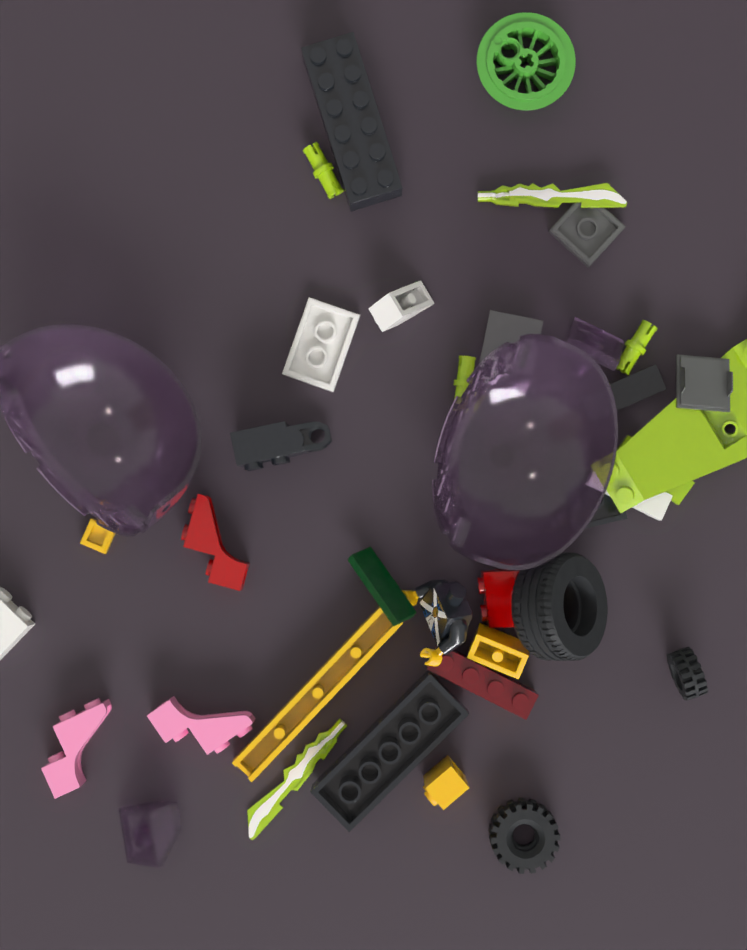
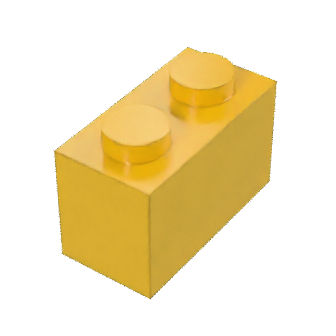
[467,623,530,680]
[423,755,469,810]

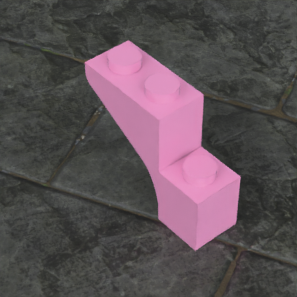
[147,696,256,755]
[41,698,112,799]

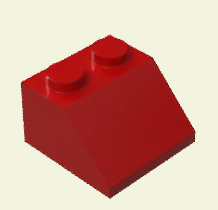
[477,568,520,628]

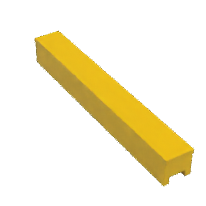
[232,606,403,782]

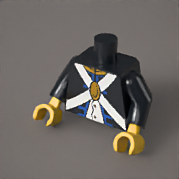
[402,579,472,666]

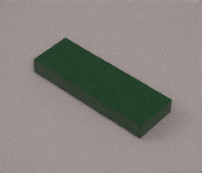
[347,547,417,626]

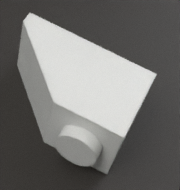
[369,280,434,332]

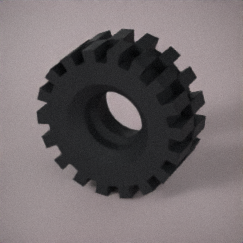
[488,798,561,874]

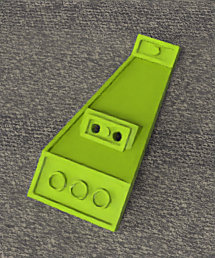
[592,339,747,513]

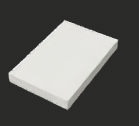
[282,297,360,392]

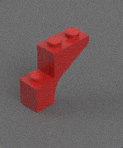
[181,494,250,591]

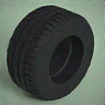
[511,552,608,661]

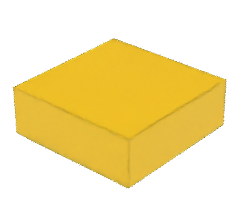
[80,518,117,554]

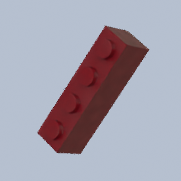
[426,645,539,720]

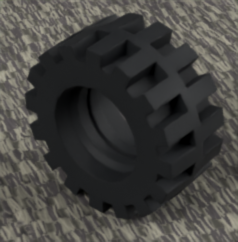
[666,647,708,701]

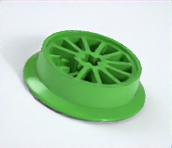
[477,12,576,111]

